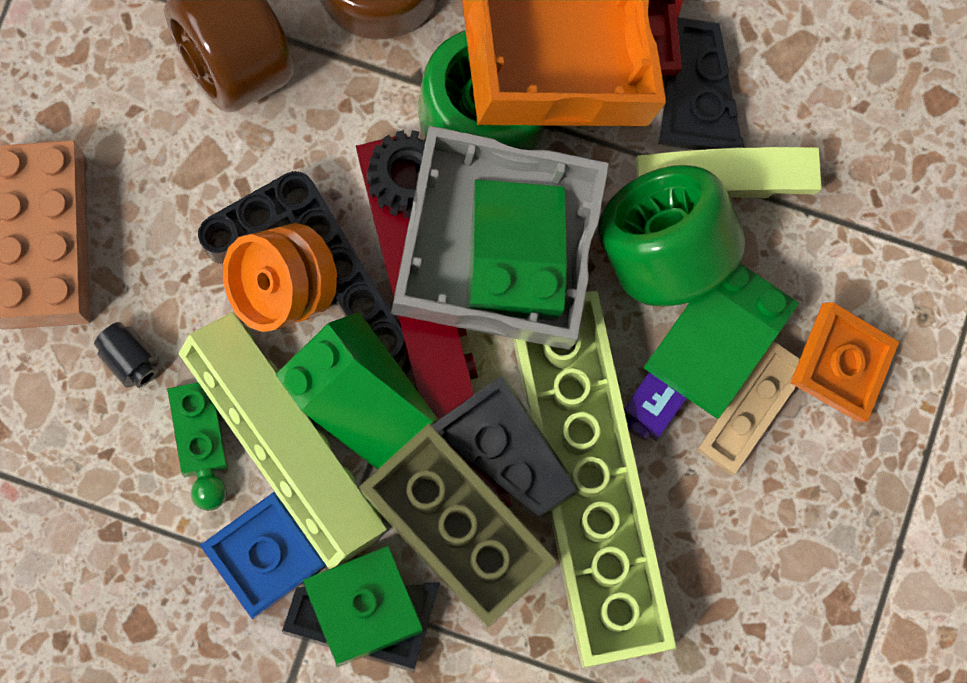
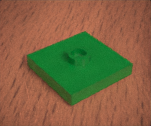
[303,546,423,668]

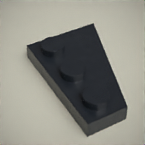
[658,17,745,150]
[431,376,581,517]
[282,582,440,672]

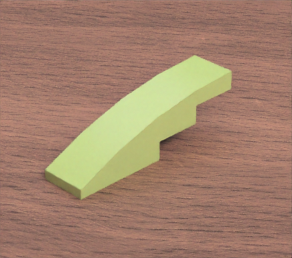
[636,147,822,198]

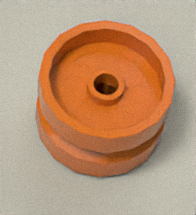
[223,223,337,332]

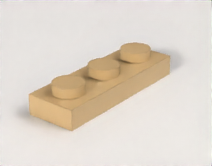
[696,341,800,476]

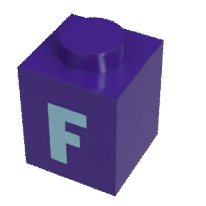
[624,372,687,441]

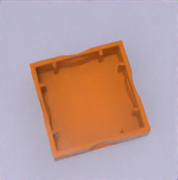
[462,0,666,126]

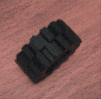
[367,130,427,218]

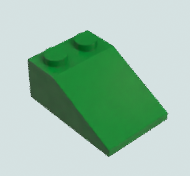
[466,179,567,321]
[644,263,799,420]
[275,312,438,470]

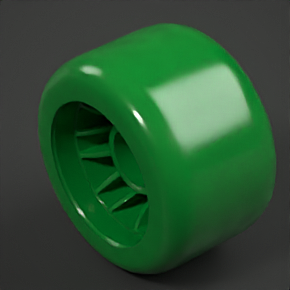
[418,30,546,150]
[598,165,745,307]

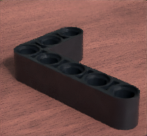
[198,171,405,363]

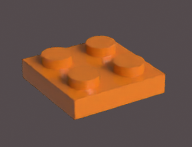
[790,302,899,422]

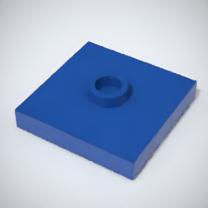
[200,492,327,620]

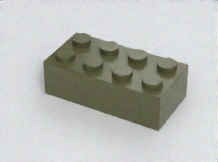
[359,424,557,630]

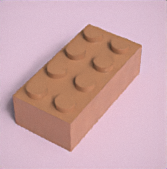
[0,140,90,330]

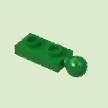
[167,382,228,511]

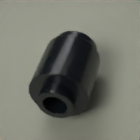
[94,322,159,388]

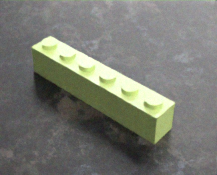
[178,312,387,569]

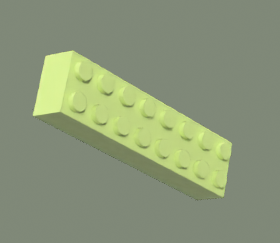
[512,290,676,669]

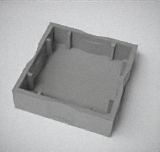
[391,126,609,350]

